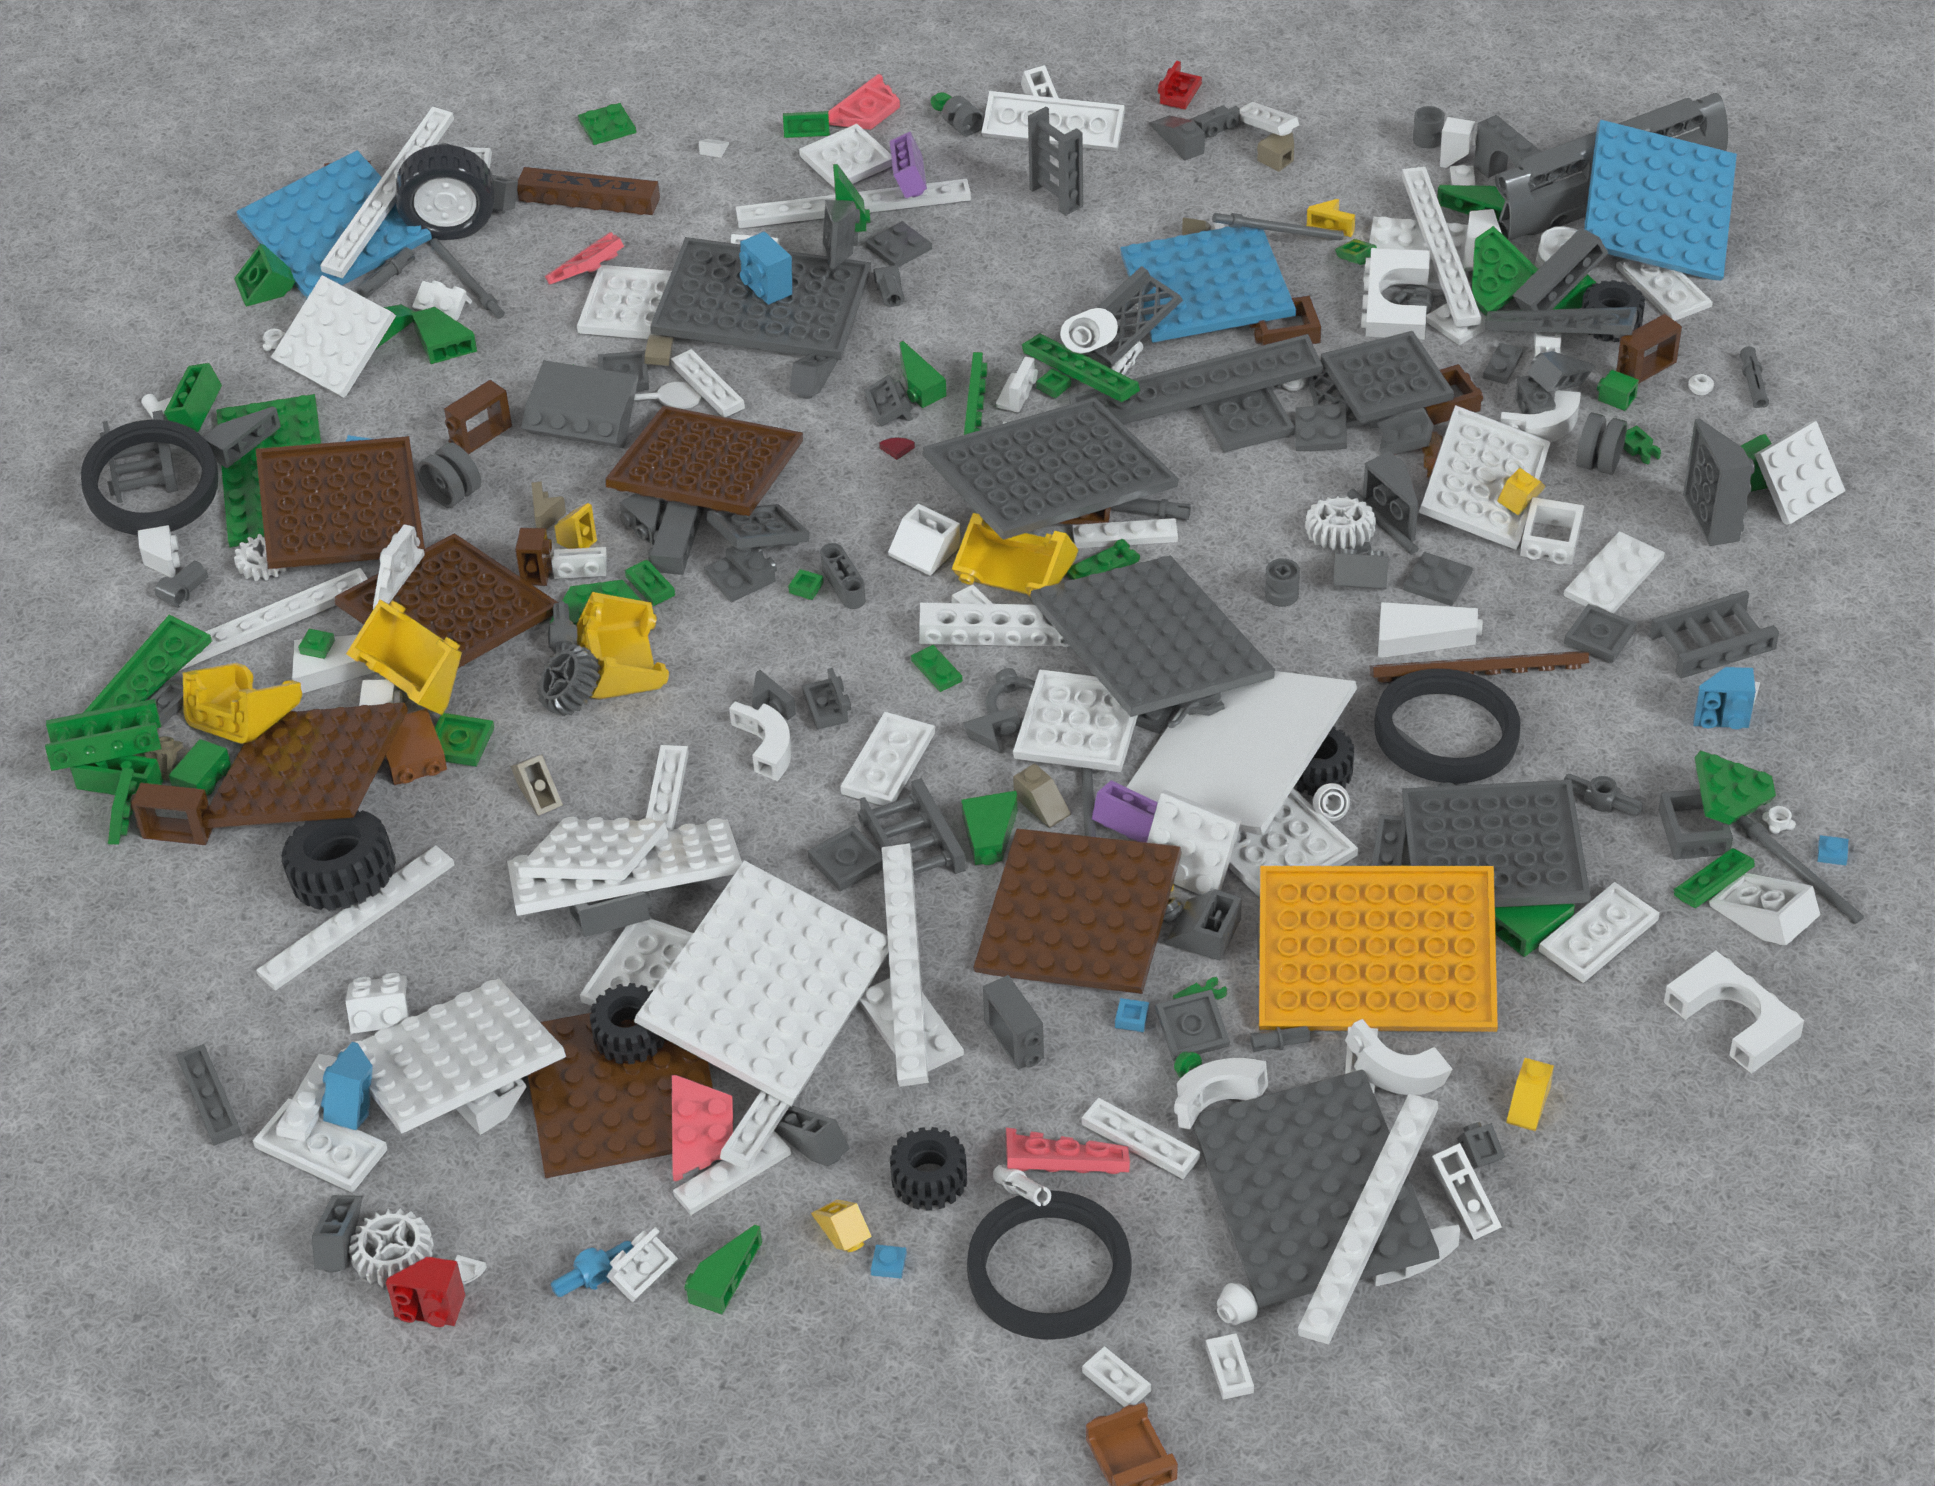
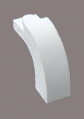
[1501,390,1581,443]
[729,701,791,781]
[1345,1019,1452,1095]
[1174,1058,1268,1129]

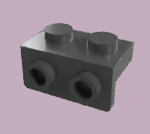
[802,668,851,730]

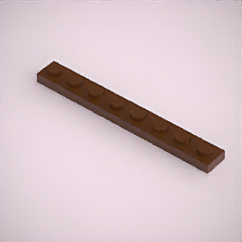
[1369,651,1589,682]

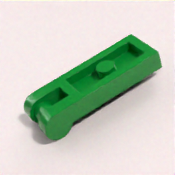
[1065,539,1140,580]

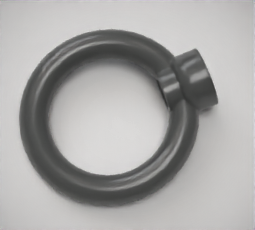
[986,668,1035,723]

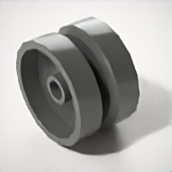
[1576,412,1627,475]
[417,443,481,508]

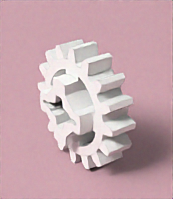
[234,534,286,581]

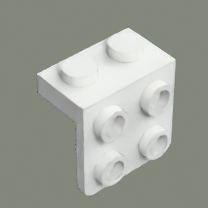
[346,973,409,1034]

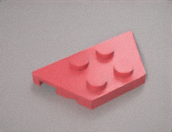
[829,74,900,130]
[545,232,624,284]
[672,1075,733,1181]

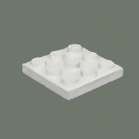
[799,124,892,188]
[1754,421,1845,524]
[1147,790,1241,895]

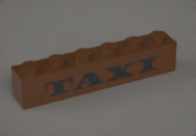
[517,167,660,215]

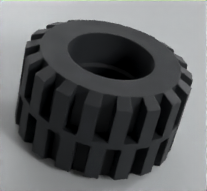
[1582,280,1645,342]
[1294,726,1355,796]
[590,983,665,1064]
[890,1127,967,1211]

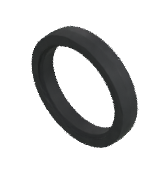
[81,419,218,535]
[1374,669,1521,784]
[967,1190,1132,1340]

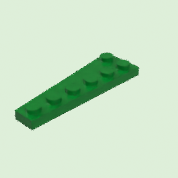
[83,614,212,713]

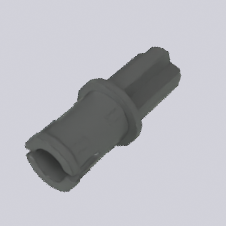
[1250,1026,1310,1052]

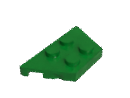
[550,580,642,626]

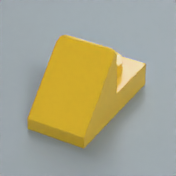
[1306,199,1355,237]

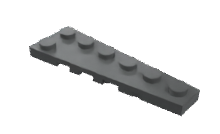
[1485,307,1637,338]

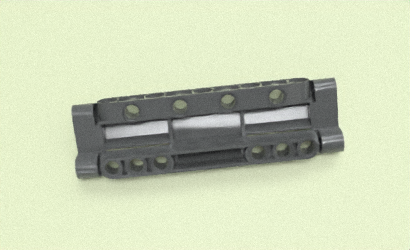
[1495,93,1728,241]

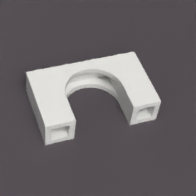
[1361,248,1430,340]
[1664,951,1804,1074]

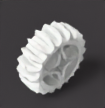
[1305,496,1376,551]
[349,1208,434,1288]

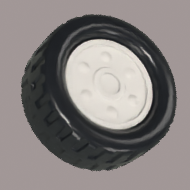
[396,143,494,240]

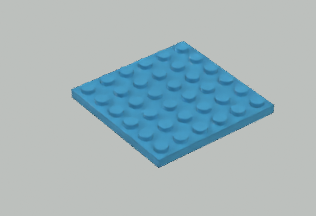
[1584,120,1737,281]
[236,150,432,298]
[1120,226,1296,343]

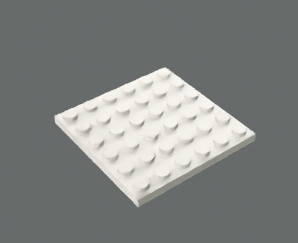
[340,979,566,1134]

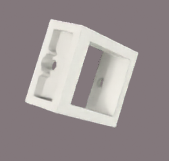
[1520,497,1584,565]

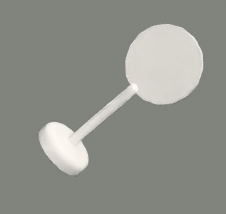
[634,382,701,409]

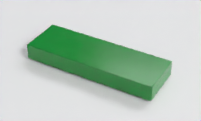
[1673,848,1755,909]

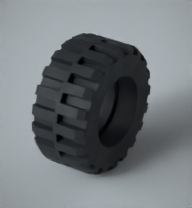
[281,810,396,911]

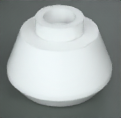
[1313,783,1350,822]
[1217,1283,1258,1325]

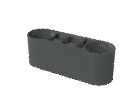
[820,543,866,609]

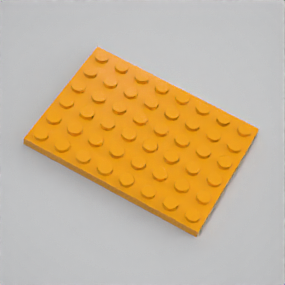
[1259,866,1498,1032]

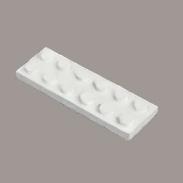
[982,91,1125,151]

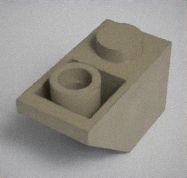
[1257,132,1294,172]

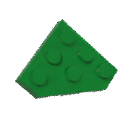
[1471,226,1538,316]
[1694,750,1776,825]

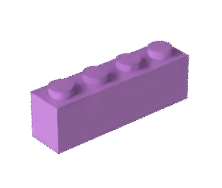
[890,132,927,199]
[1092,780,1158,843]

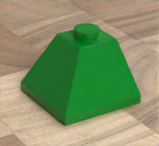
[234,243,295,307]

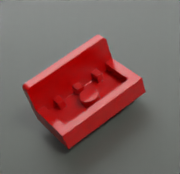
[1157,60,1202,110]

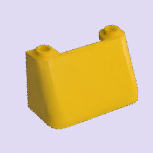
[952,513,1079,597]
[577,592,669,700]
[346,599,462,715]
[183,663,302,743]

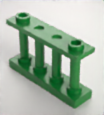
[45,699,162,771]

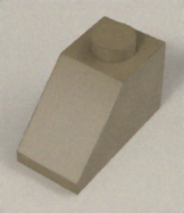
[510,754,563,816]
[1013,763,1071,828]

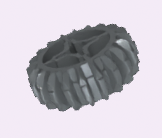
[537,644,600,716]

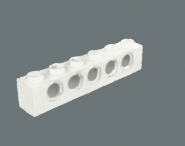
[919,603,1070,647]

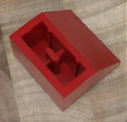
[386,1257,465,1327]

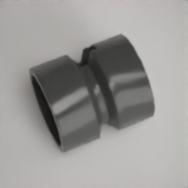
[942,95,984,137]
[1413,106,1445,149]
[1265,558,1300,607]

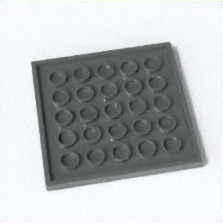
[1402,779,1590,907]

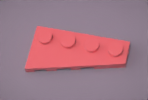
[1006,1127,1130,1174]

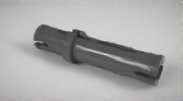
[355,247,415,299]
[1740,346,1769,408]
[1112,498,1191,520]

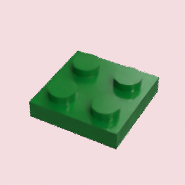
[578,103,636,145]
[435,713,495,767]
[108,768,137,845]

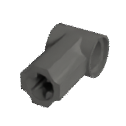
[873,265,904,307]
[155,560,208,608]

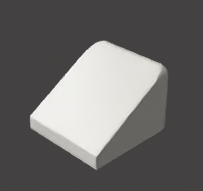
[699,139,729,158]

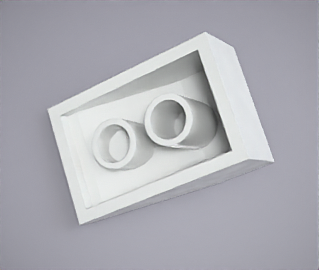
[1709,873,1820,945]

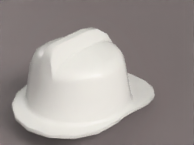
[1060,308,1118,354]

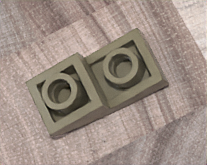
[645,334,674,366]

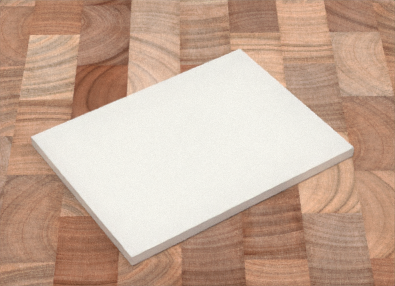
[1127,671,1357,835]

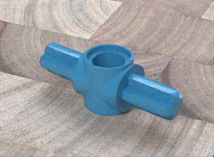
[551,1241,634,1297]

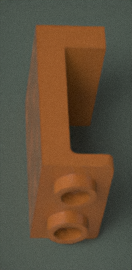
[385,708,447,785]
[1086,1402,1178,1486]

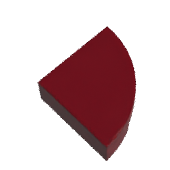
[879,437,915,460]

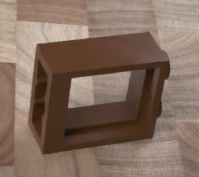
[1249,295,1321,346]
[1616,314,1682,384]
[1423,364,1483,425]
[444,380,512,455]
[131,783,213,845]

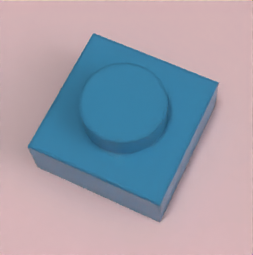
[1817,835,1849,866]
[1115,998,1149,1032]
[871,1245,907,1279]

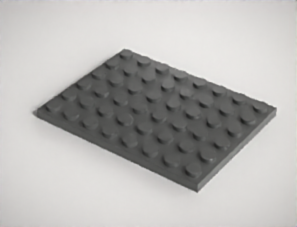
[650,237,871,360]
[922,397,1179,540]
[1030,555,1275,717]
[1193,1069,1440,1308]

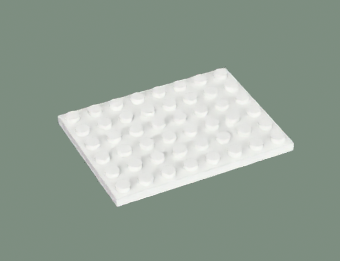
[634,860,889,1107]

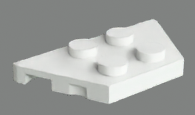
[373,524,424,609]

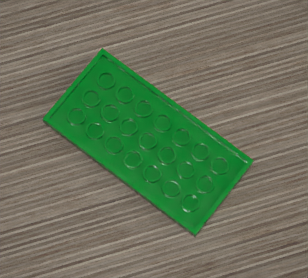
[216,394,321,548]

